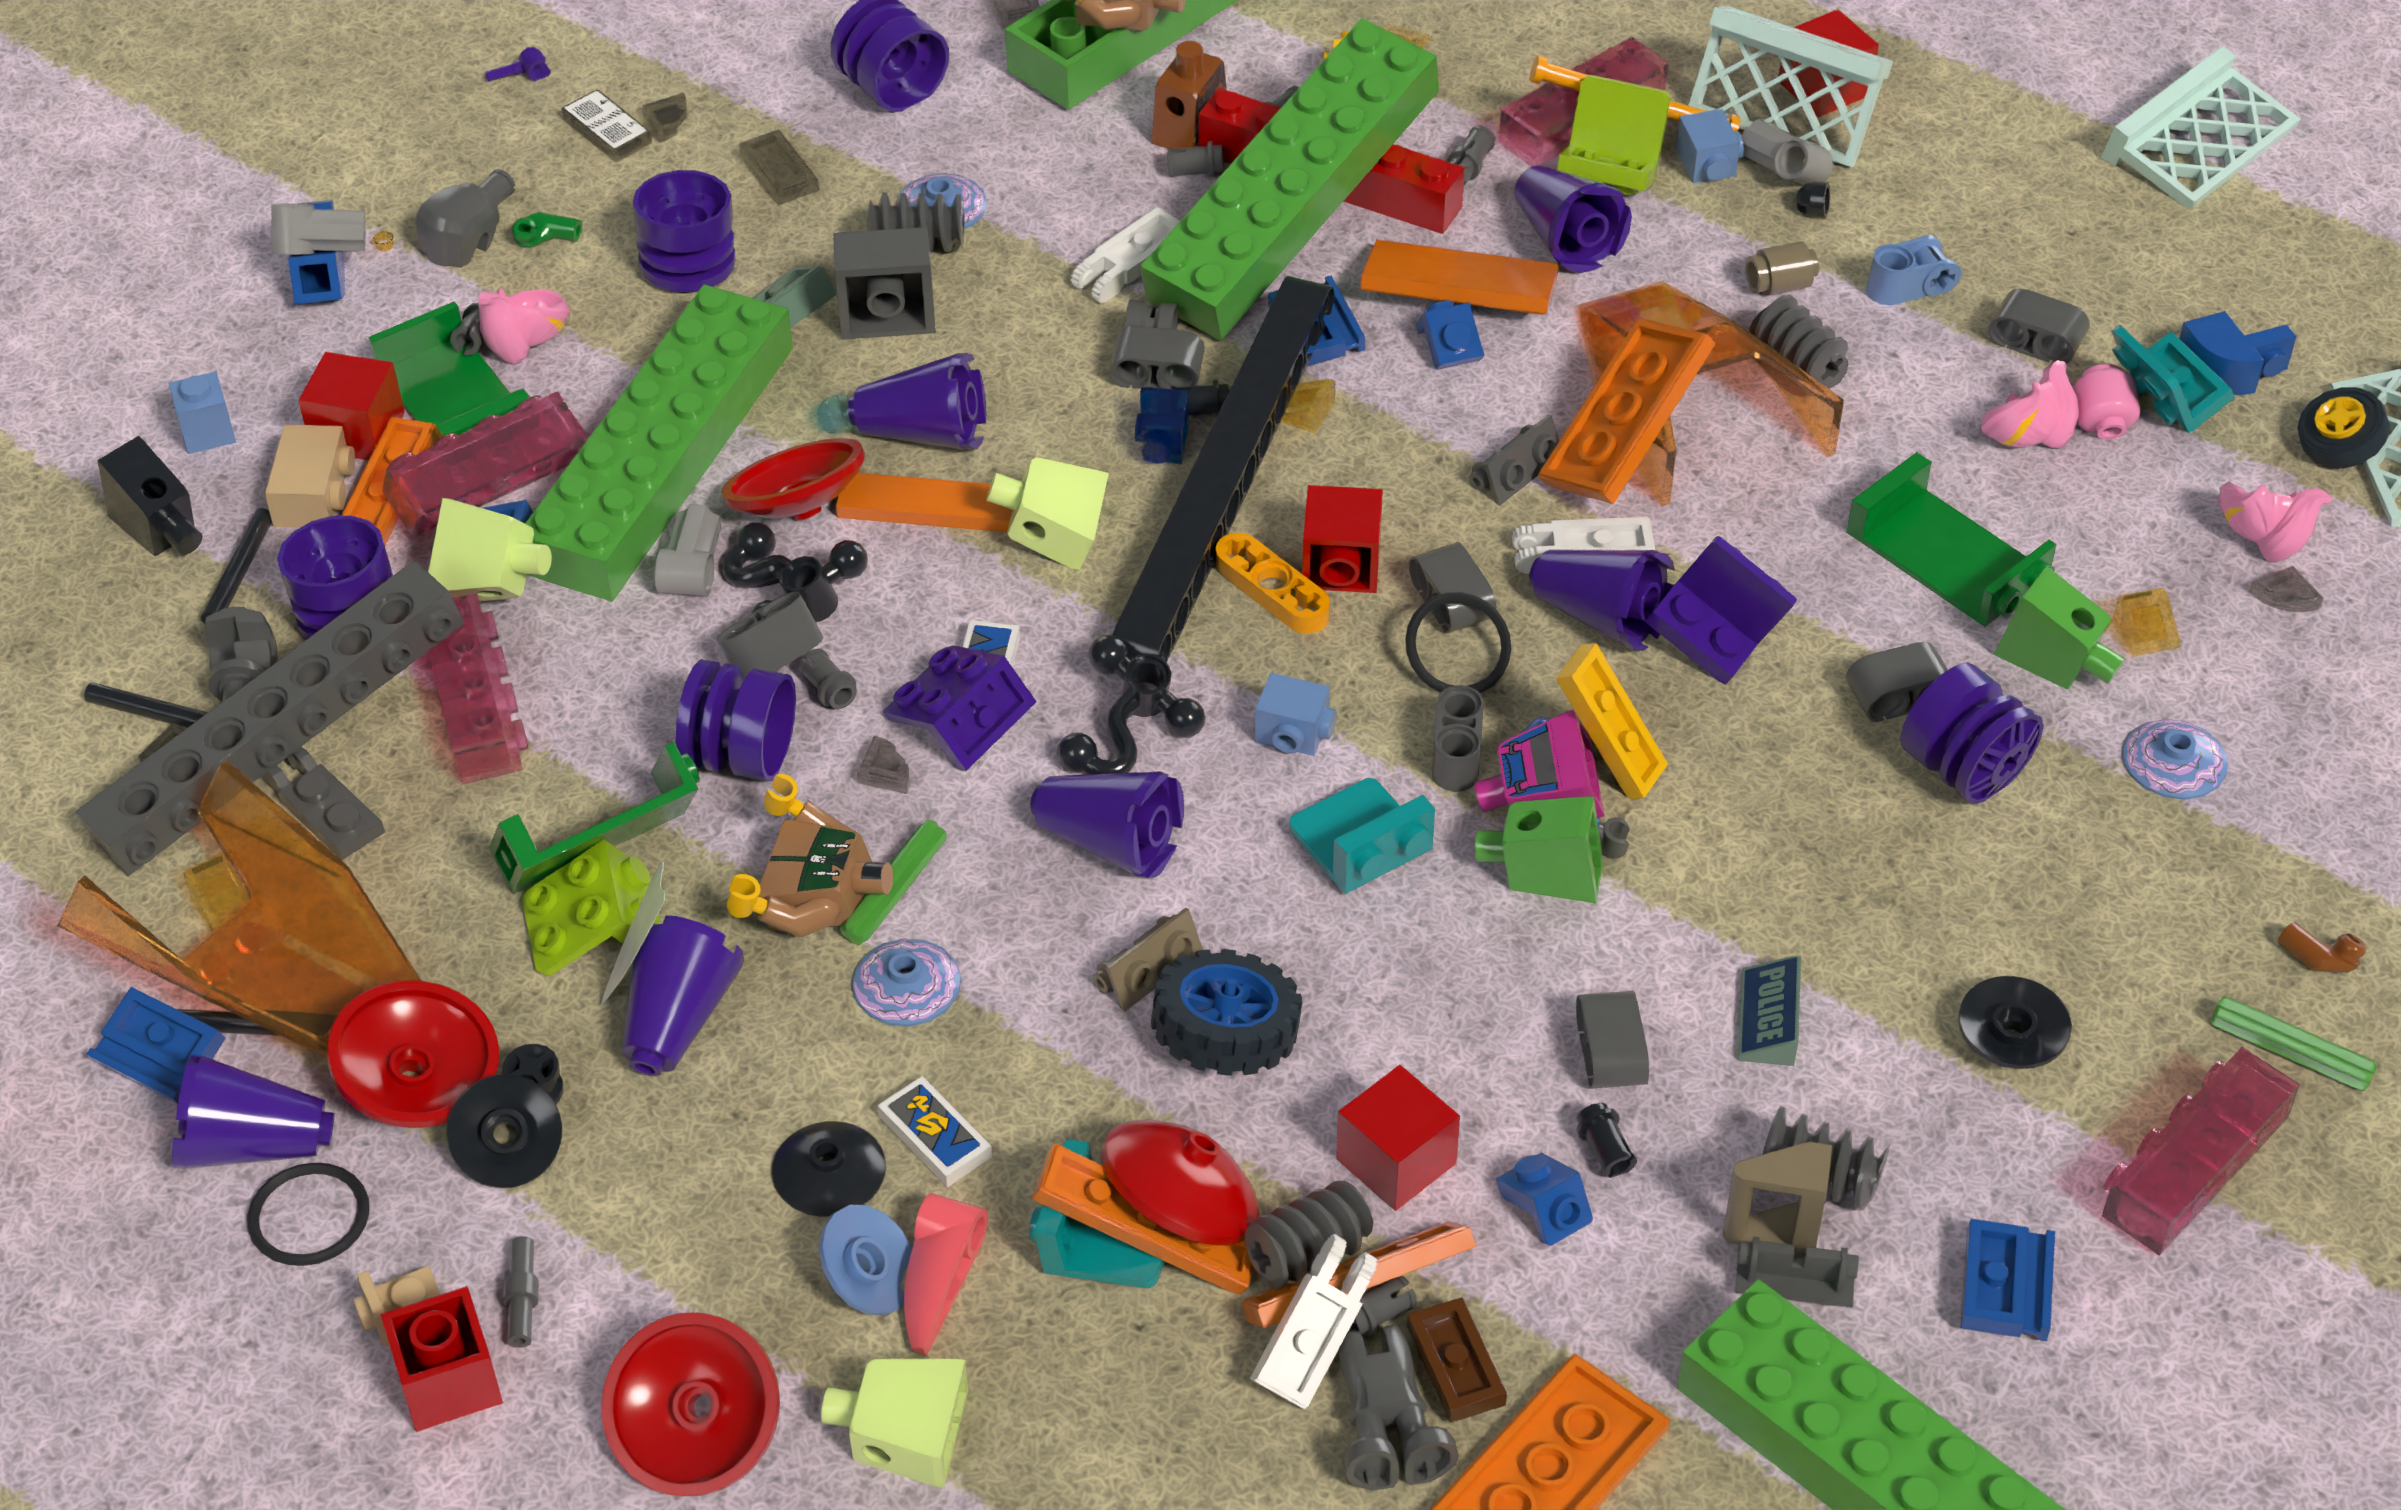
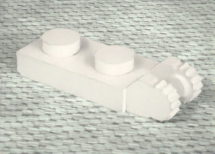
[1071,207,1180,304]
[1511,517,1655,574]
[1250,1234,1377,1409]

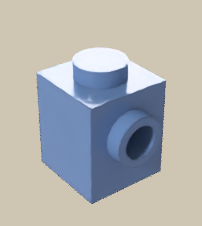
[1676,109,1744,183]
[168,371,236,454]
[1255,673,1337,756]

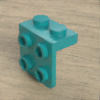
[2111,324,2235,433]
[1289,778,1435,894]
[1029,1139,1165,1288]

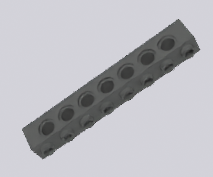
[75,560,465,876]

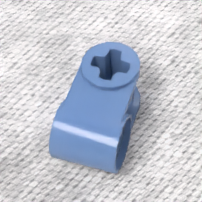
[1866,235,1961,305]

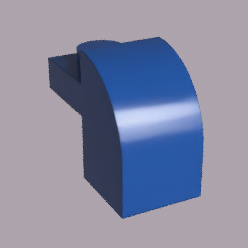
[288,199,345,304]
[2179,311,2297,395]

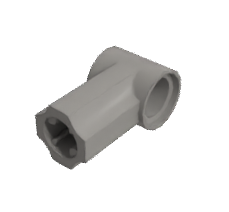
[1742,119,1833,184]
[271,203,366,254]
[655,504,721,597]

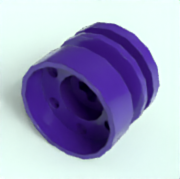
[830,0,949,112]
[633,170,736,292]
[277,516,393,640]
[675,659,796,781]
[1900,662,2044,804]

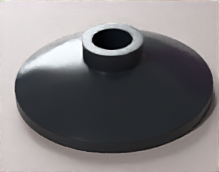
[1958,976,2072,1069]
[447,1074,562,1189]
[772,1121,886,1217]

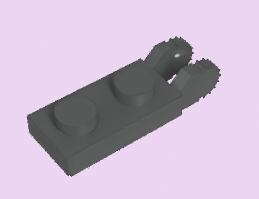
[261,746,385,861]

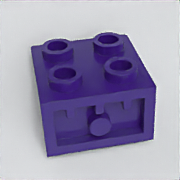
[1645,536,1797,685]
[883,645,1037,771]

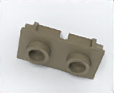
[1093,908,1203,1012]

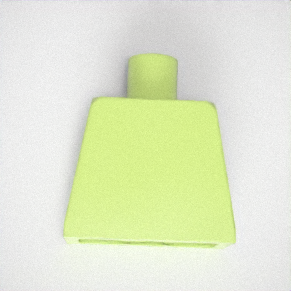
[986,457,1109,569]
[428,498,552,603]
[821,1359,968,1488]

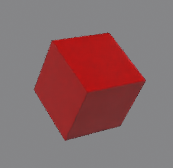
[1778,9,1879,118]
[298,352,405,460]
[1302,485,1383,593]
[1336,1064,1460,1211]
[380,1286,503,1432]

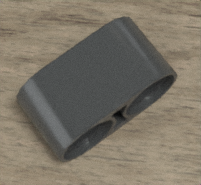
[1988,288,2090,364]
[1109,326,1205,392]
[1409,542,1497,633]
[716,592,824,680]
[1846,642,1948,722]
[1432,685,1484,792]
[1576,990,1649,1089]

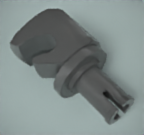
[416,169,516,268]
[205,607,278,702]

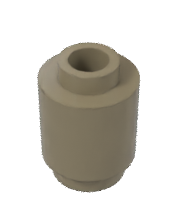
[1746,241,1819,296]

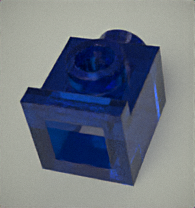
[1135,387,1190,464]

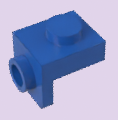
[1416,300,1485,370]
[1496,1152,1593,1246]

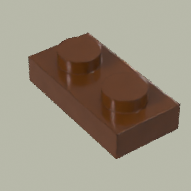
[1407,1297,1507,1423]

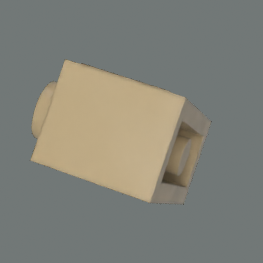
[265,425,355,528]

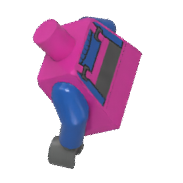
[1475,710,1630,859]

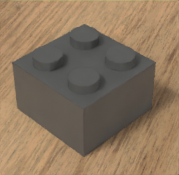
[833,227,936,340]

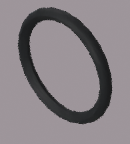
[1405,592,1512,693]
[247,1163,370,1266]

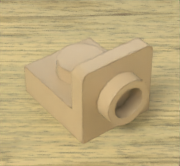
[353,1265,441,1347]

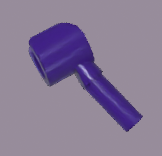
[485,47,551,82]

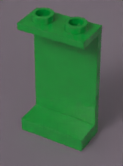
[368,301,538,469]
[1846,452,2057,627]
[489,742,700,894]

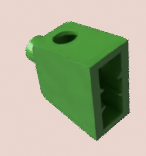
[1994,567,2125,689]
[1475,797,1604,903]

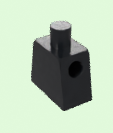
[97,435,203,556]

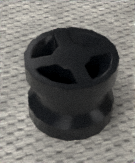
[502,1044,564,1104]

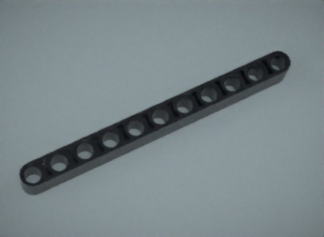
[1112,276,1335,662]

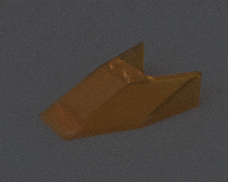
[1578,281,1844,507]
[57,760,422,1058]

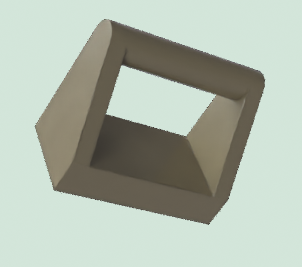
[1723,1142,1833,1250]

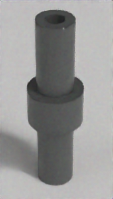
[503,1236,539,1348]

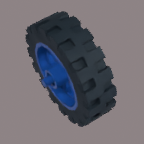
[1151,949,1302,1076]

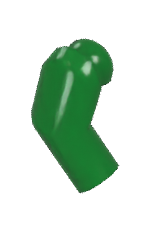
[512,212,583,247]

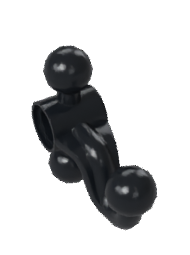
[723,522,868,622]
[1057,635,1206,774]

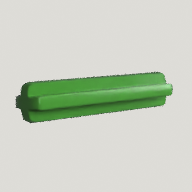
[840,820,947,945]
[2211,996,2377,1091]

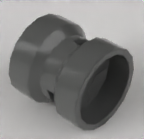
[1125,299,1178,330]

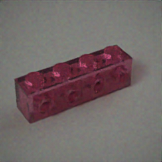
[1499,36,1669,167]
[382,391,588,538]
[427,593,529,785]
[2102,1047,2300,1256]

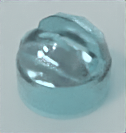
[816,392,857,434]

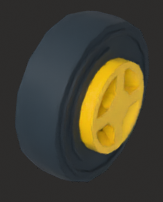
[2297,387,2390,468]

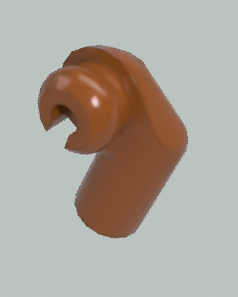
[2278,922,2366,973]

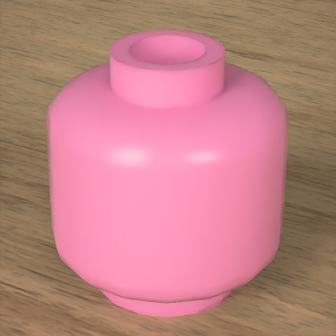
[2073,364,2140,439]

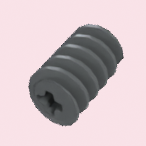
[868,192,965,252]
[1748,294,1849,394]
[1762,1106,1890,1211]
[1244,1181,1374,1290]

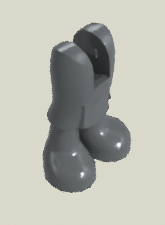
[1339,1325,1459,1491]

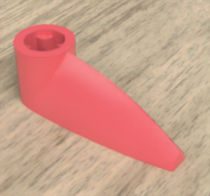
[904,1193,988,1357]

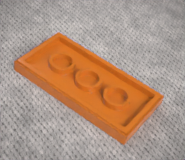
[1360,239,1559,315]
[1538,318,1716,505]
[1430,1353,1671,1510]

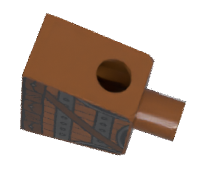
[1152,41,1227,149]

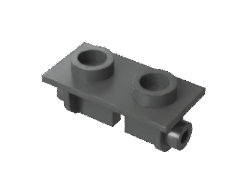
[1469,415,1559,506]
[1735,1236,1859,1308]

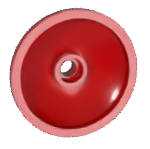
[721,438,865,520]
[327,980,499,1128]
[1100,1119,1260,1246]
[601,1312,780,1497]

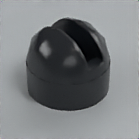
[1796,181,1830,219]

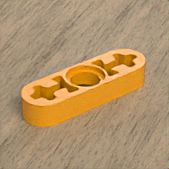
[1216,533,1330,634]

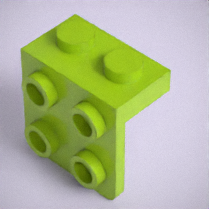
[1557,75,1671,195]
[522,839,660,976]

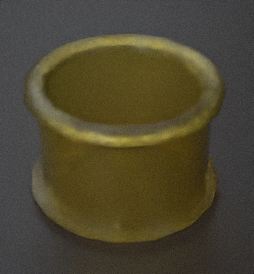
[373,231,394,252]

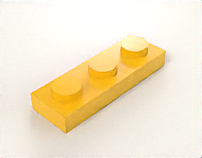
[1555,643,1668,799]

